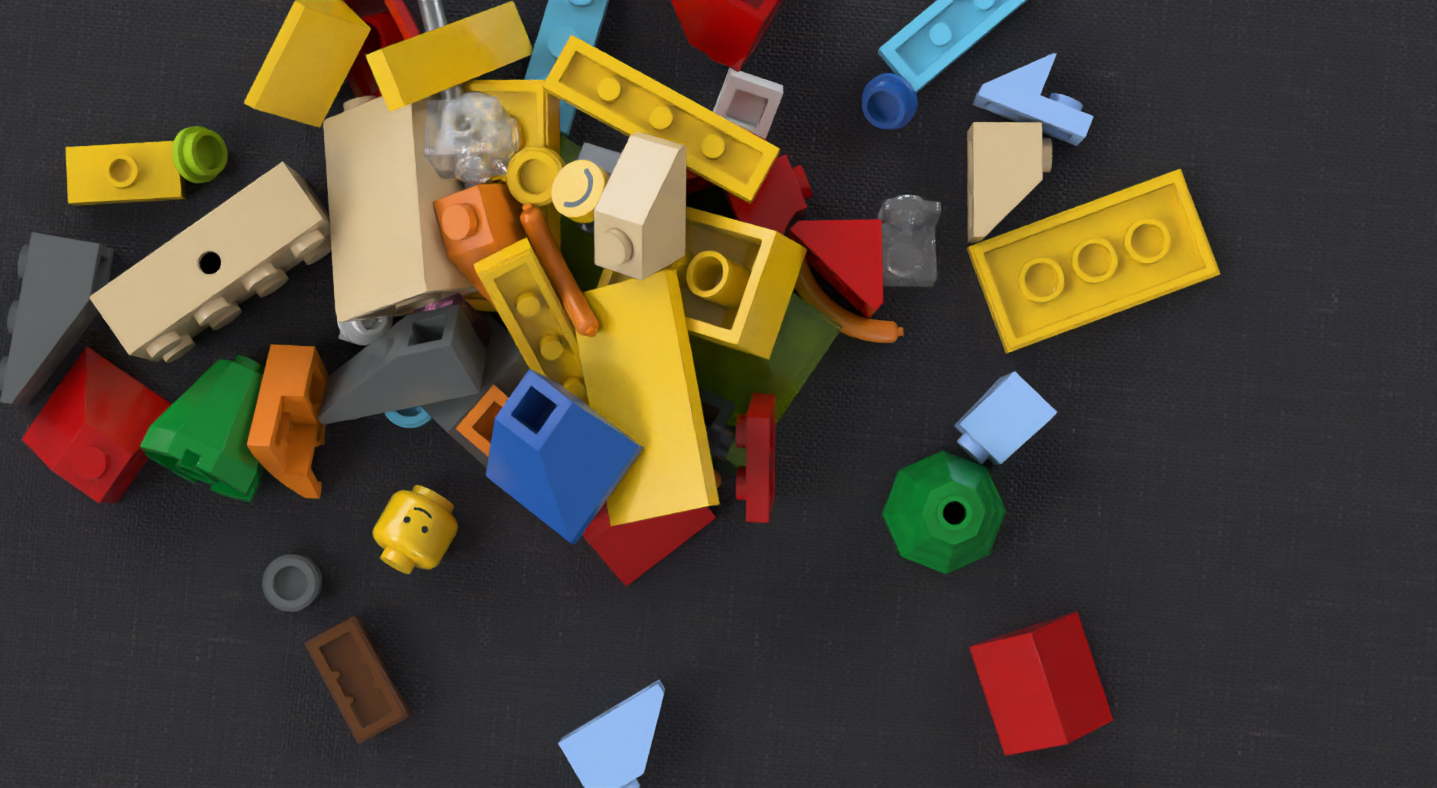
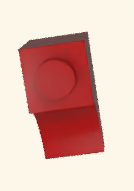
[723,155,813,235]

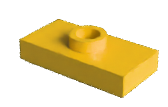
[66,141,186,206]

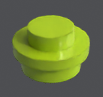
[172,126,228,183]

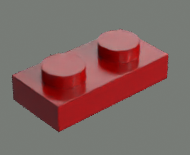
[736,393,776,523]

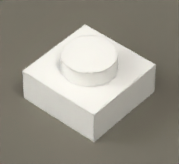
[713,67,783,139]

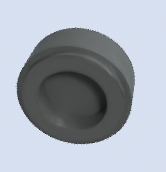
[262,554,322,612]

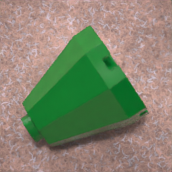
[140,355,265,503]
[881,451,1006,574]

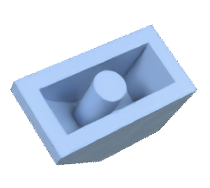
[954,371,1057,465]
[558,679,665,788]

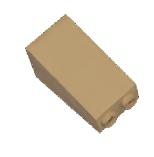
[323,92,478,323]

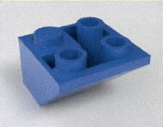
[486,369,643,544]

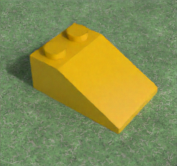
[597,206,807,360]

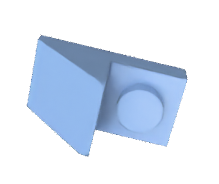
[972,53,1094,146]

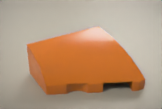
[247,344,329,499]

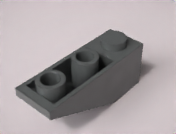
[0,232,114,406]
[318,304,487,425]

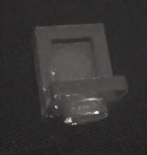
[876,195,941,288]

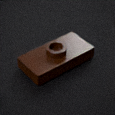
[304,615,411,744]

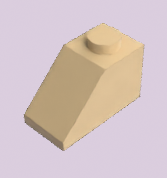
[967,122,1052,243]
[594,132,686,280]

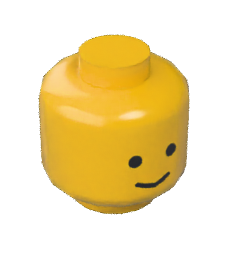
[372,485,458,574]

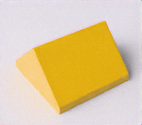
[244,0,371,128]

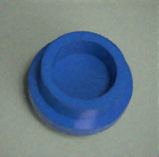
[862,73,918,130]

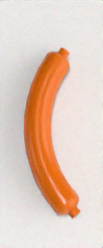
[520,203,599,337]
[794,257,903,343]

